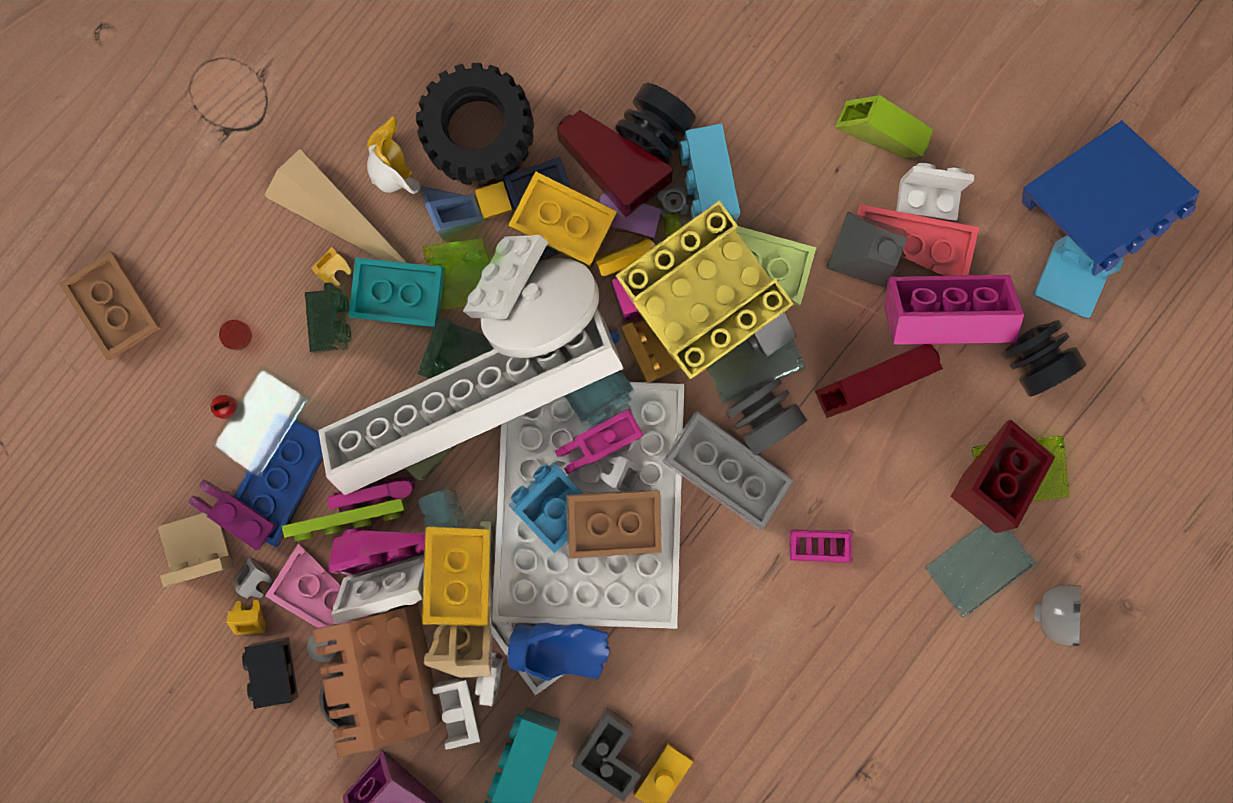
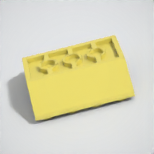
[616,200,794,379]

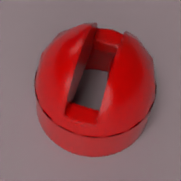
[210,395,237,419]

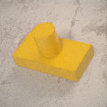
[634,742,693,803]

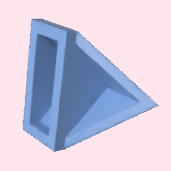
[420,186,485,239]

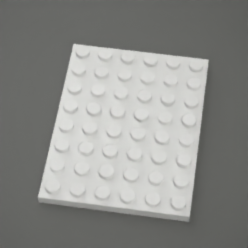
[492,381,684,629]

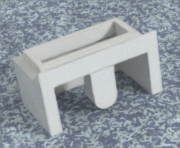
[432,677,480,750]

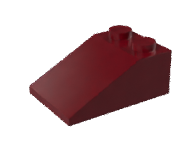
[950,420,1055,533]

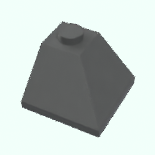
[827,211,908,287]

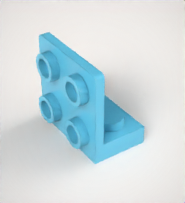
[1034,235,1125,318]

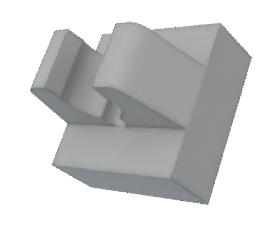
[601,456,642,491]
[232,557,273,599]

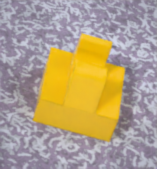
[311,247,352,287]
[226,600,266,635]

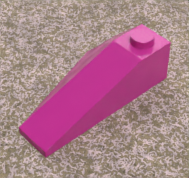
[329,527,425,576]

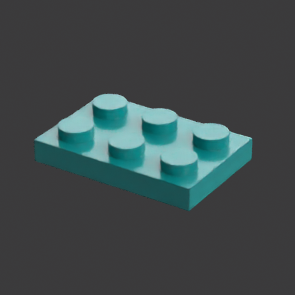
[348,258,445,328]

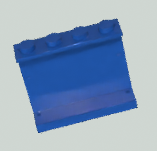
[1022,120,1199,276]

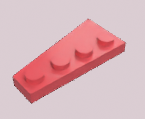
[857,204,979,276]

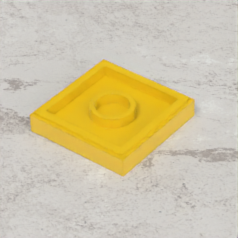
[594,238,657,277]

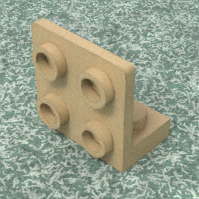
[158,513,234,588]

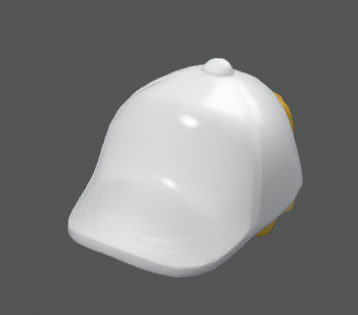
[367,116,420,194]

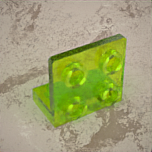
[422,238,489,310]

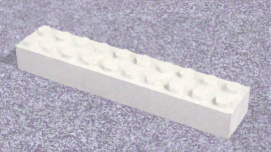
[318,308,624,495]

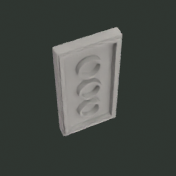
[662,411,794,531]

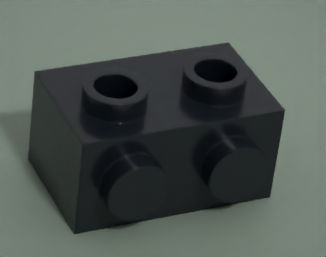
[242,637,298,709]

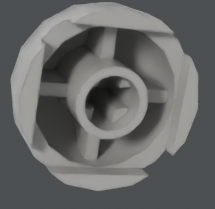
[1035,584,1081,647]

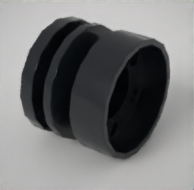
[616,83,696,163]
[1002,319,1087,397]

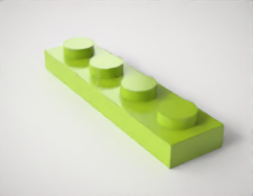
[282,498,409,542]

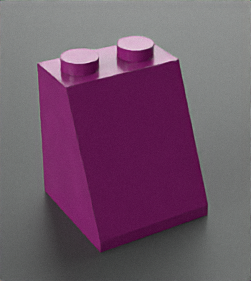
[343,750,442,803]

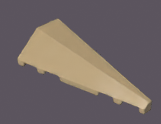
[264,149,407,263]
[424,521,492,677]

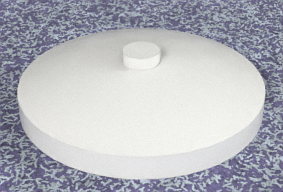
[481,258,599,358]

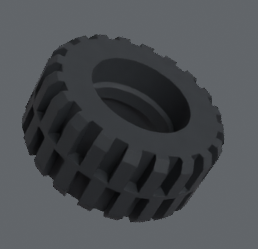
[416,63,534,186]

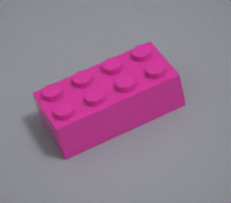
[884,275,1024,345]

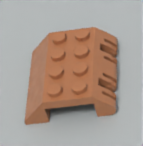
[312,602,442,757]

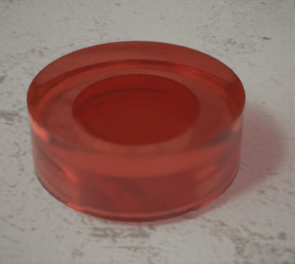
[219,320,252,350]

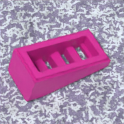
[790,530,853,563]

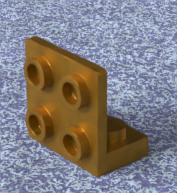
[621,320,681,384]

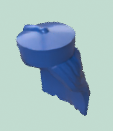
[508,623,610,681]

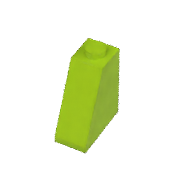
[835,95,934,158]

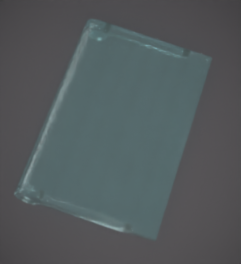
[707,340,805,404]
[214,370,309,477]
[925,524,1036,618]

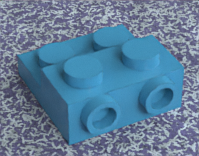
[509,463,583,553]

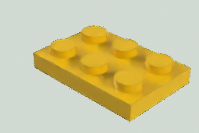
[508,171,617,267]
[422,527,490,626]

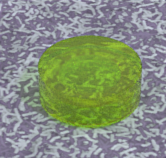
[664,214,681,239]

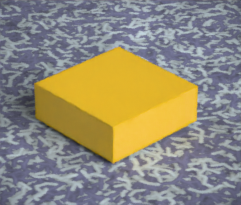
[475,181,513,220]

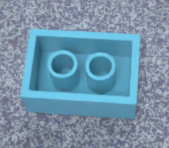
[679,123,741,223]

